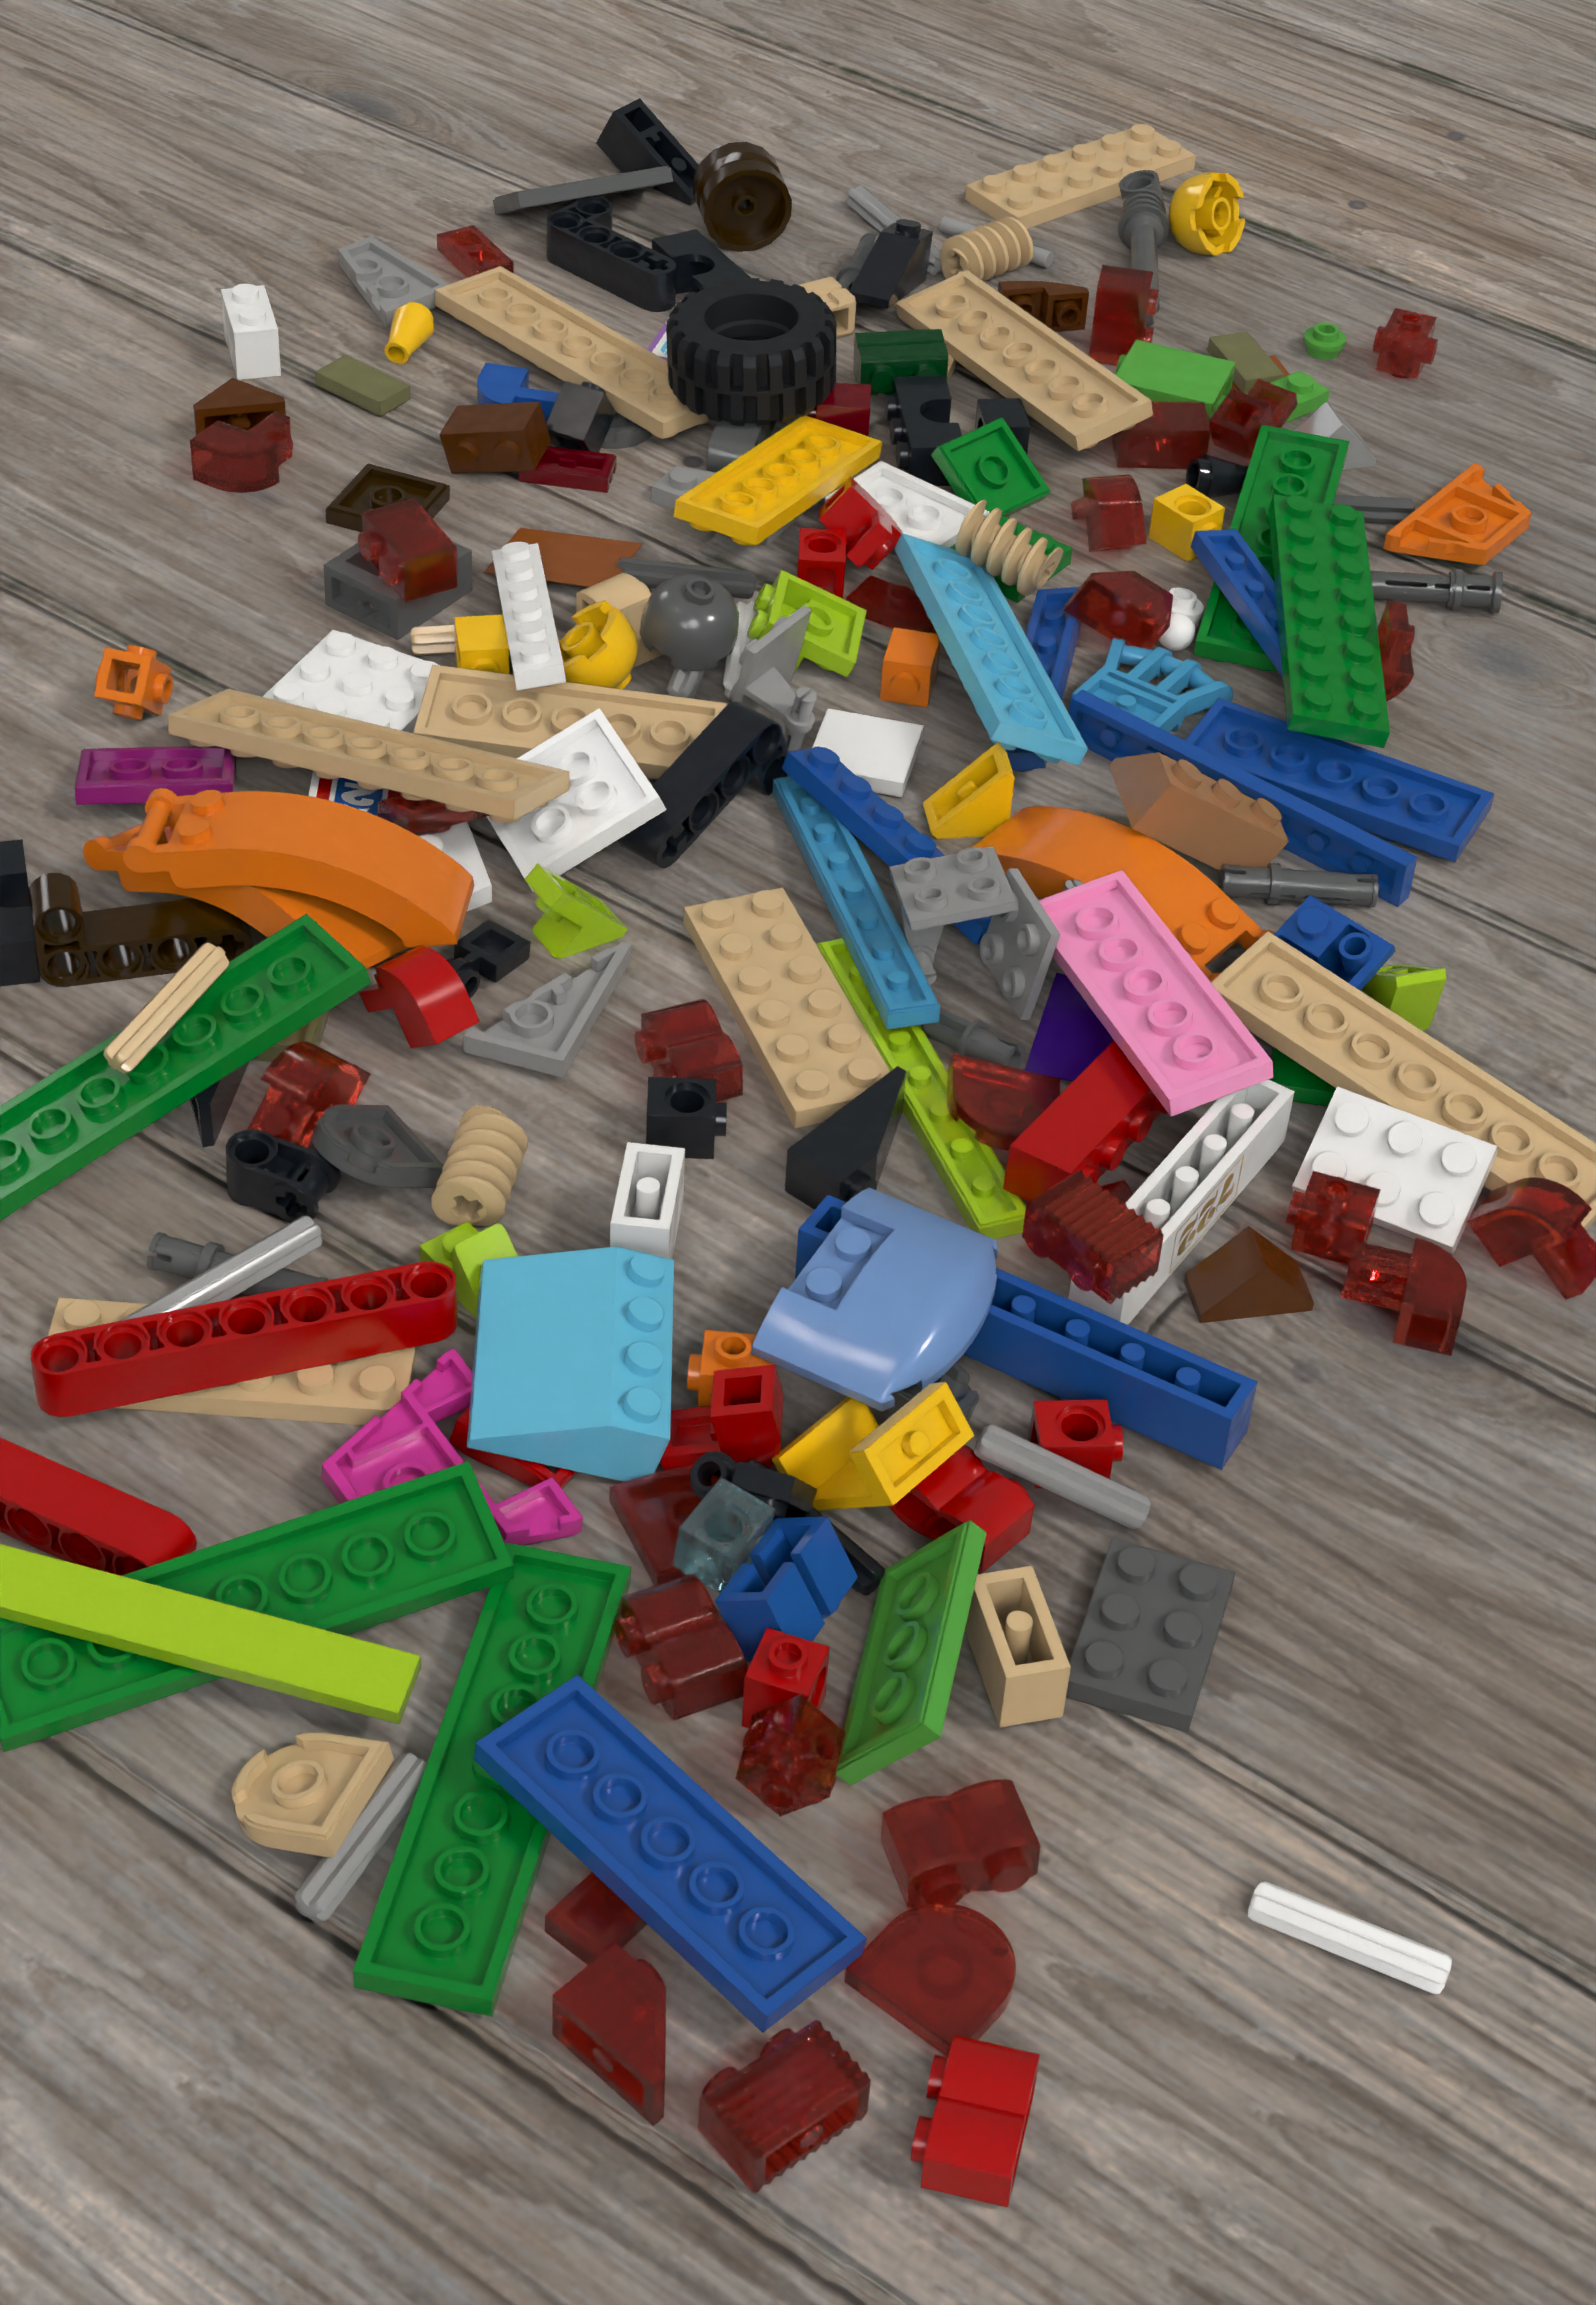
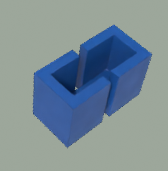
[715,1517,858,1662]

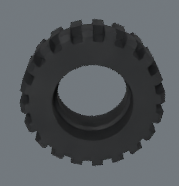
[666,278,837,426]

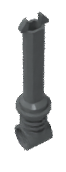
[1118,170,1169,326]

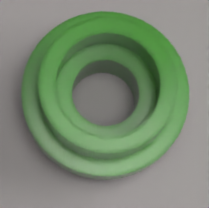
[1303,322,1346,360]

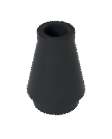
[1186,454,1249,498]

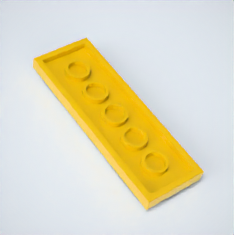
[673,415,882,546]

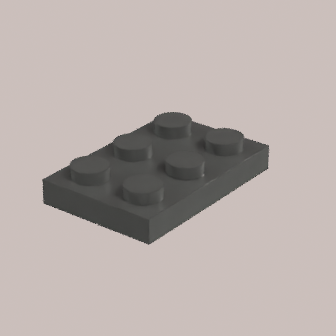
[1066,1538,1235,1733]

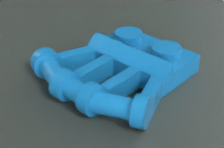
[1072,638,1233,732]

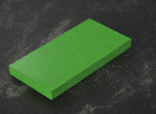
[834,1520,986,1785]

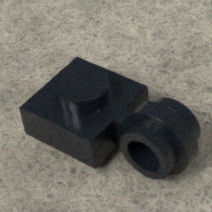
[446,919,531,998]
[690,1451,817,1518]

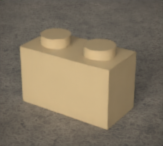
[965,1566,1071,1728]

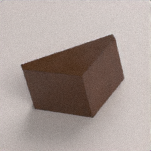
[193,378,287,449]
[1184,1226,1314,1323]

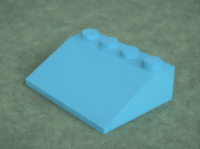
[467,1246,674,1487]

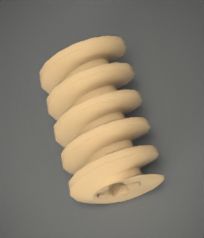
[940,217,1034,281]
[955,499,1064,596]
[431,1105,528,1226]

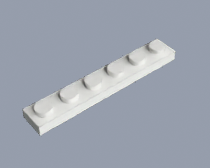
[492,542,566,690]

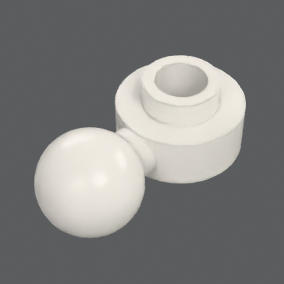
[1153,588,1204,651]

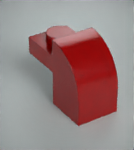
[819,476,903,570]
[359,945,480,1048]
[661,1364,784,1474]

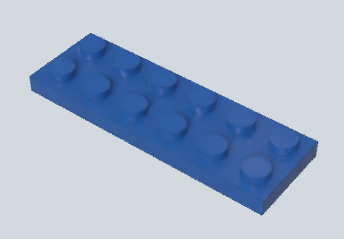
[1185,698,1494,862]
[474,1675,867,2033]

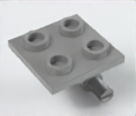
[729,605,817,751]
[889,846,1018,985]
[979,868,1084,1020]

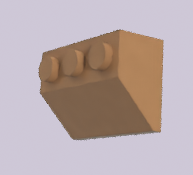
[1109,752,1289,870]

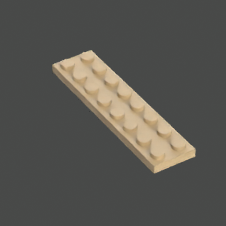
[435,266,710,439]
[895,270,1153,451]
[168,689,569,823]
[1211,931,1596,1245]

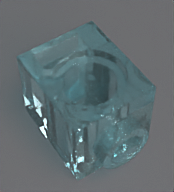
[673,1477,775,1593]

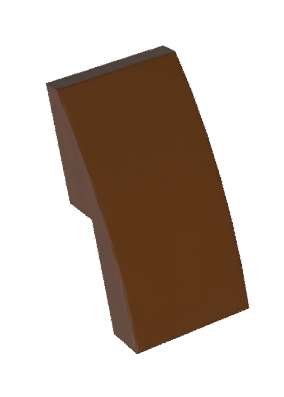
[998,281,1089,332]

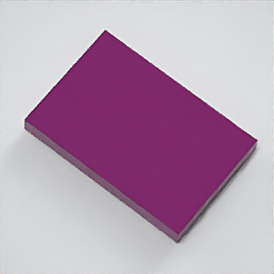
[75,746,236,805]

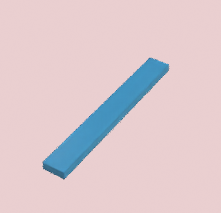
[773,777,940,1029]

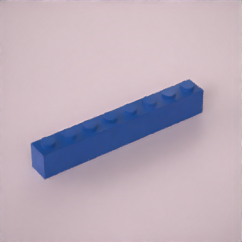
[795,1195,1258,1470]

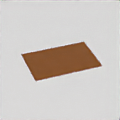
[484,528,643,587]

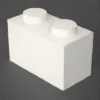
[221,284,281,380]
[610,1142,685,1259]

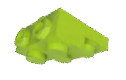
[747,570,867,677]

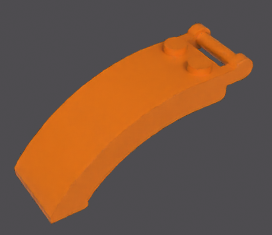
[122,788,475,948]
[972,806,1275,982]
[83,823,409,969]

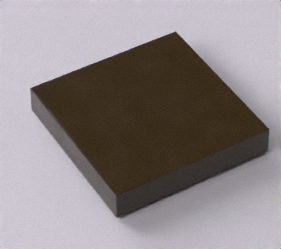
[326,464,450,535]

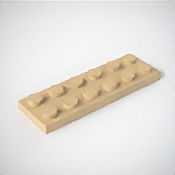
[965,124,1196,229]
[413,665,727,780]
[683,887,890,1128]
[34,1298,419,1425]

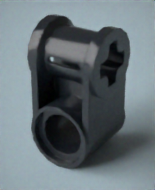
[226,1129,341,1223]

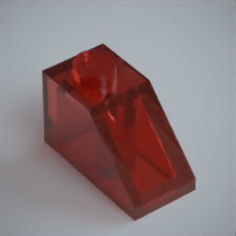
[1064,571,1173,649]
[552,1943,666,2126]

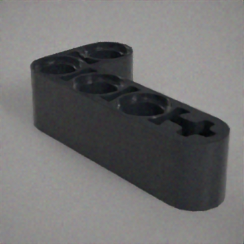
[547,197,677,312]
[618,701,788,868]

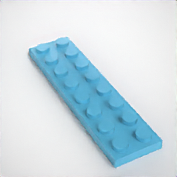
[894,533,1088,766]

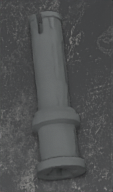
[1370,569,1503,613]

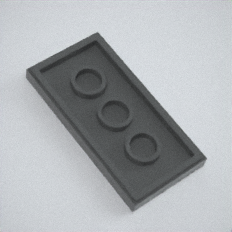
[493,166,673,215]

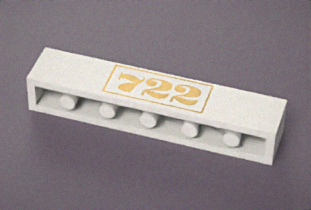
[1068,1080,1295,1325]

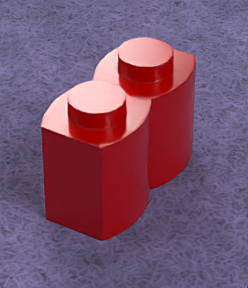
[888,1445,1035,1574]
[910,2035,1040,2208]

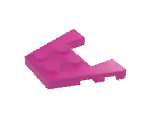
[321,1348,583,1545]

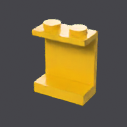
[772,1382,975,1510]

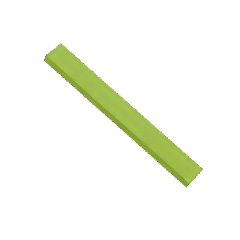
[817,938,1032,1239]
[0,1544,421,1725]

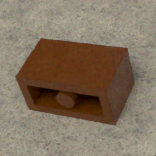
[439,402,551,474]

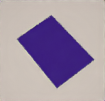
[1024,973,1114,1081]

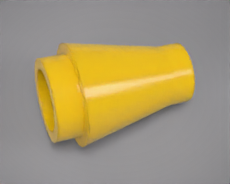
[384,302,434,364]

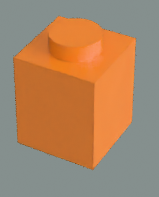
[880,627,941,708]

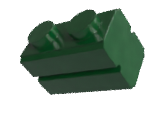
[853,329,948,395]

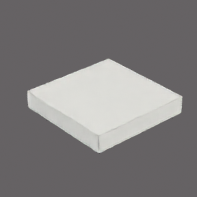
[812,708,924,797]

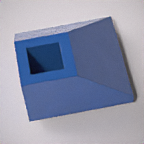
[1274,895,1396,991]

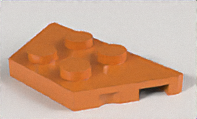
[1383,463,1532,566]

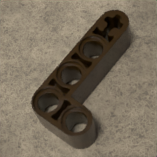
[28,873,253,987]

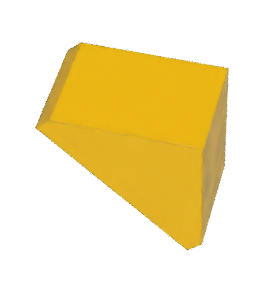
[922,742,1015,839]

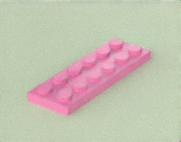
[1038,870,1273,1117]

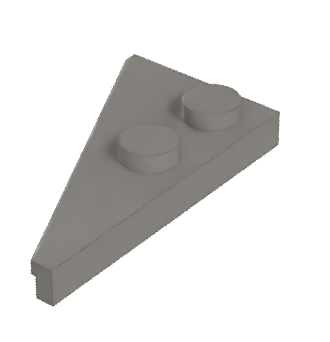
[463,942,631,1078]

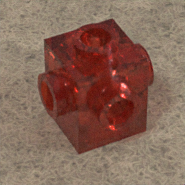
[1373,308,1438,379]
[1286,1171,1381,1268]
[735,1694,845,1817]

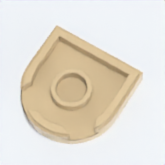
[231,1733,394,1858]

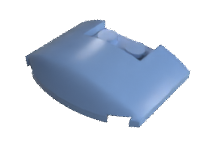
[751,1187,998,1411]

